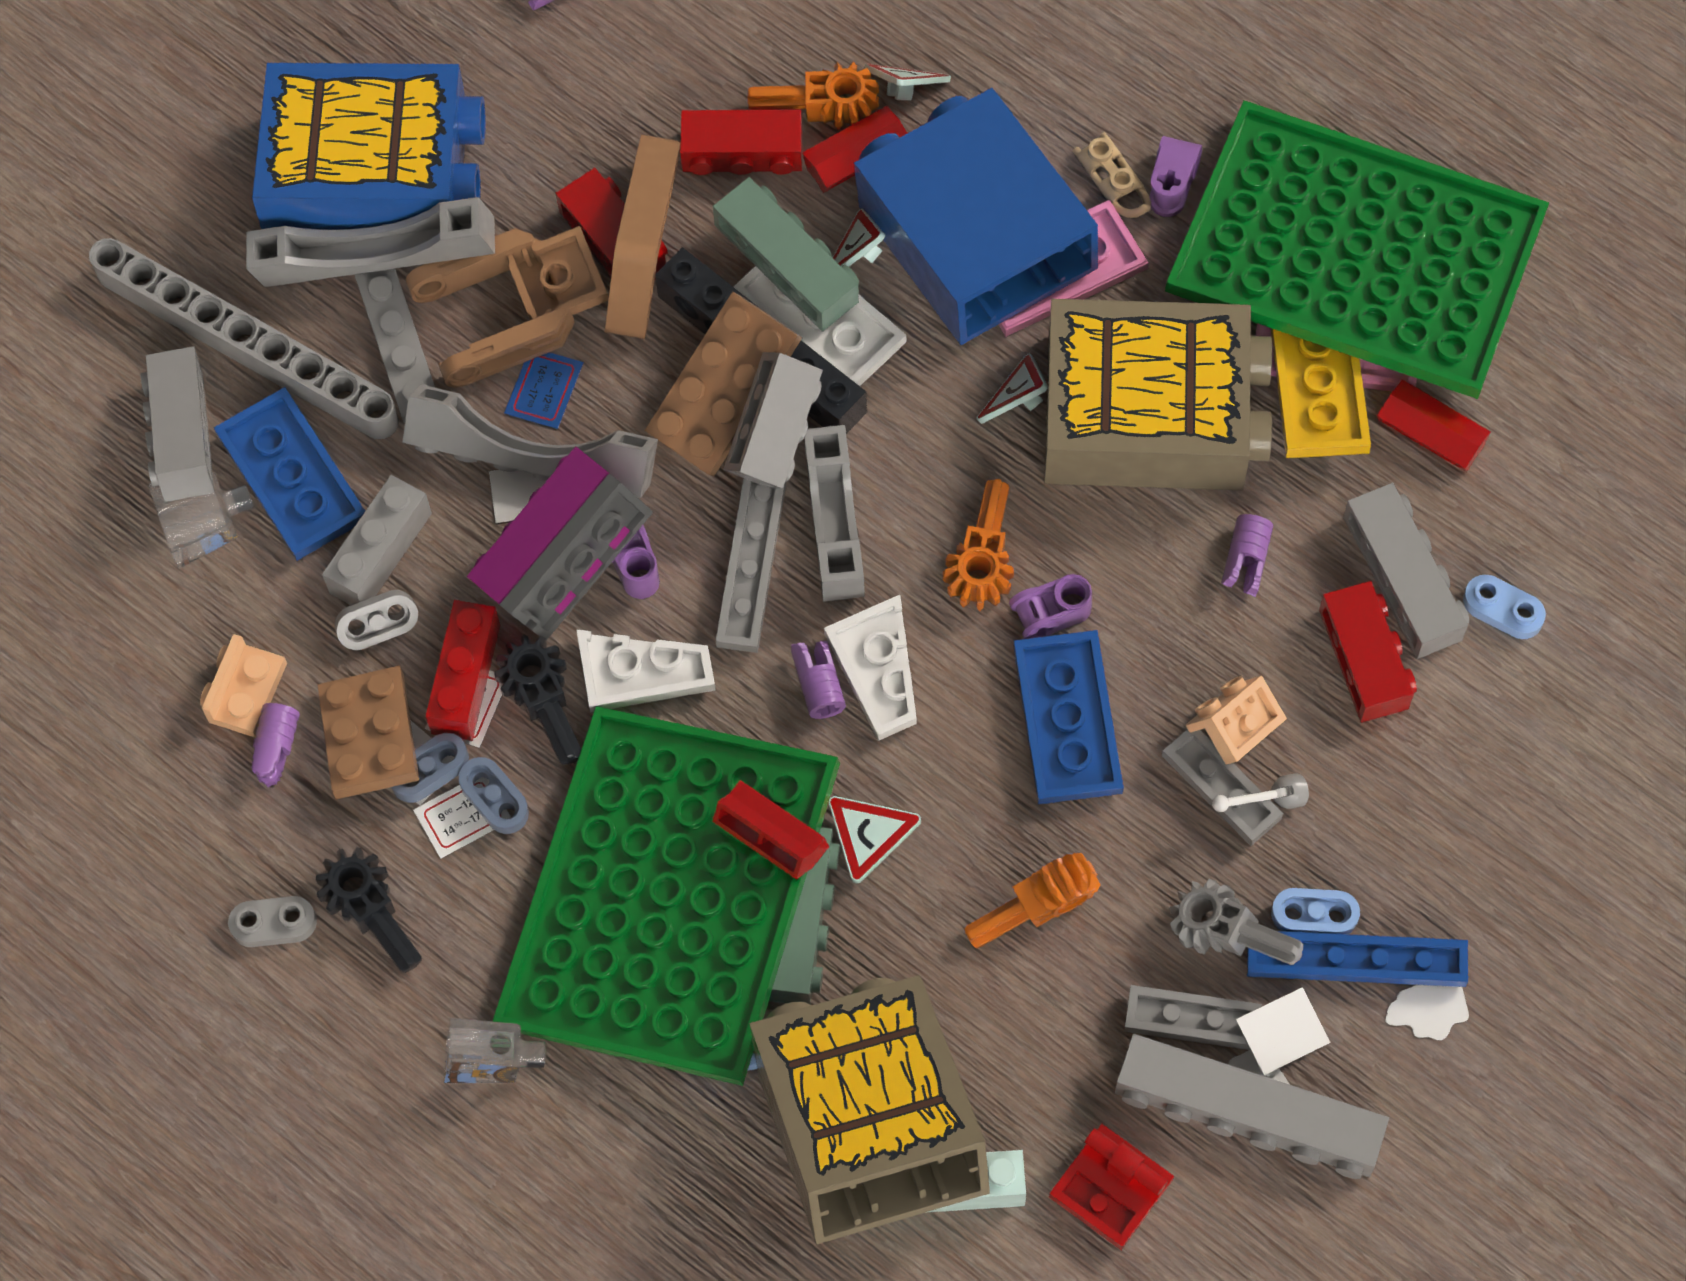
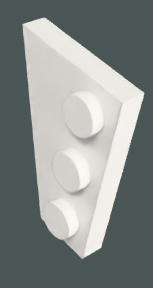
[824,595,917,741]
[576,630,716,712]

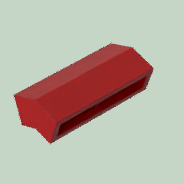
[802,106,908,193]
[1377,379,1491,473]
[712,780,829,879]

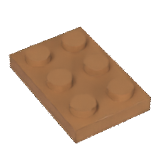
[317,665,419,800]

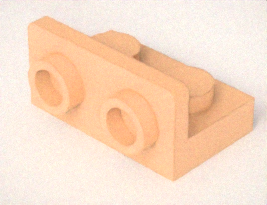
[200,634,287,738]
[1185,675,1287,765]

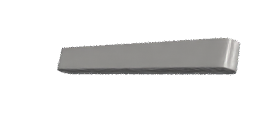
[89,238,399,439]

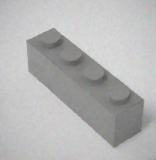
[140,346,214,502]
[1343,483,1469,659]

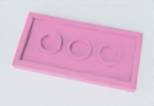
[998,200,1149,337]

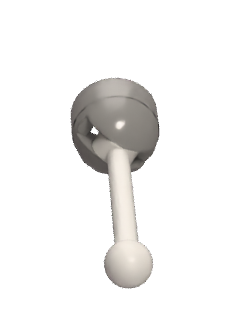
[1212,773,1309,812]

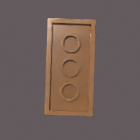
[644,292,803,476]

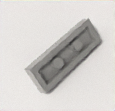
[1162,729,1283,846]
[1124,985,1262,1050]

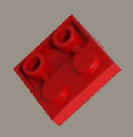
[1049,1124,1174,1250]

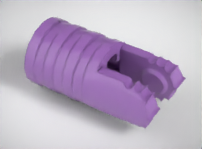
[1221,514,1273,597]
[791,641,846,719]
[251,703,300,787]

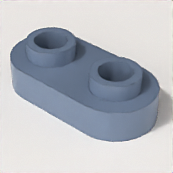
[391,733,469,803]
[459,757,529,834]

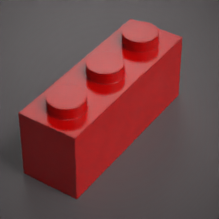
[680,109,802,175]
[556,167,668,280]
[1319,581,1417,723]
[425,600,501,741]

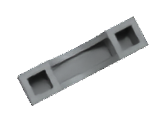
[804,425,865,602]

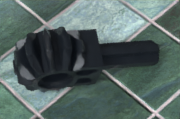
[494,634,582,765]
[316,847,422,973]

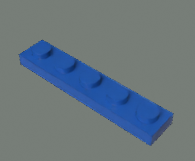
[1247,931,1468,987]

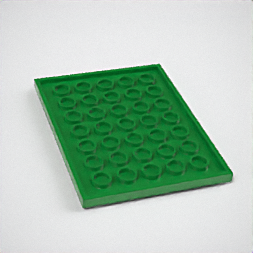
[1165,100,1549,399]
[492,706,840,1086]

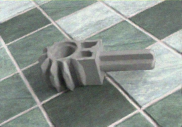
[1169,878,1304,965]

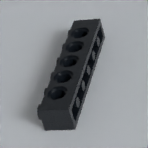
[655,247,867,434]

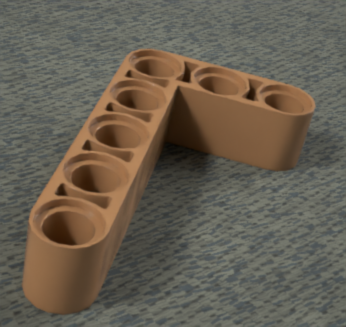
[605,134,681,339]

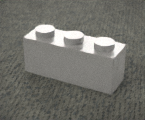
[723,352,823,489]
[322,475,432,605]

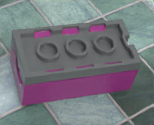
[467,446,653,641]

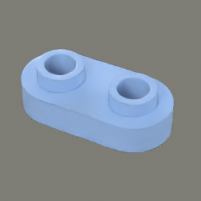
[1463,575,1546,639]
[1271,888,1360,934]

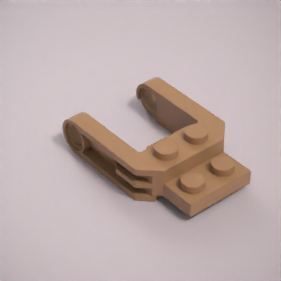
[405,226,609,388]

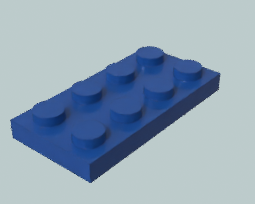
[213,387,365,561]
[1013,630,1124,805]

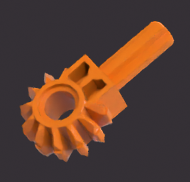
[747,61,879,130]
[942,479,1014,611]
[964,853,1100,948]

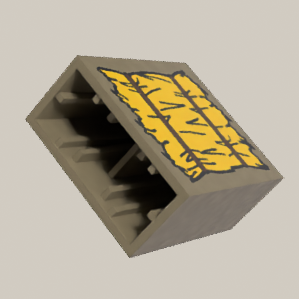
[1044,298,1272,491]
[749,975,990,1245]

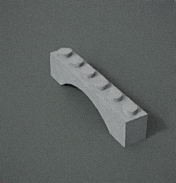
[246,197,495,287]
[402,385,658,498]

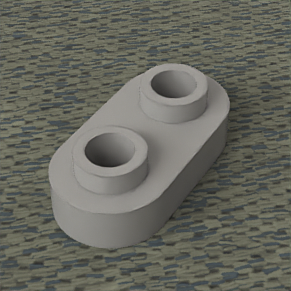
[335,590,418,650]
[228,896,317,947]

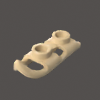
[1073,132,1151,218]

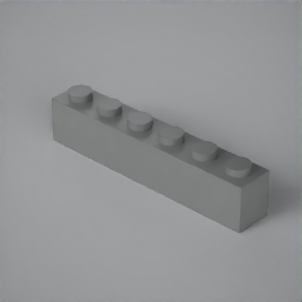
[1115,1034,1390,1179]

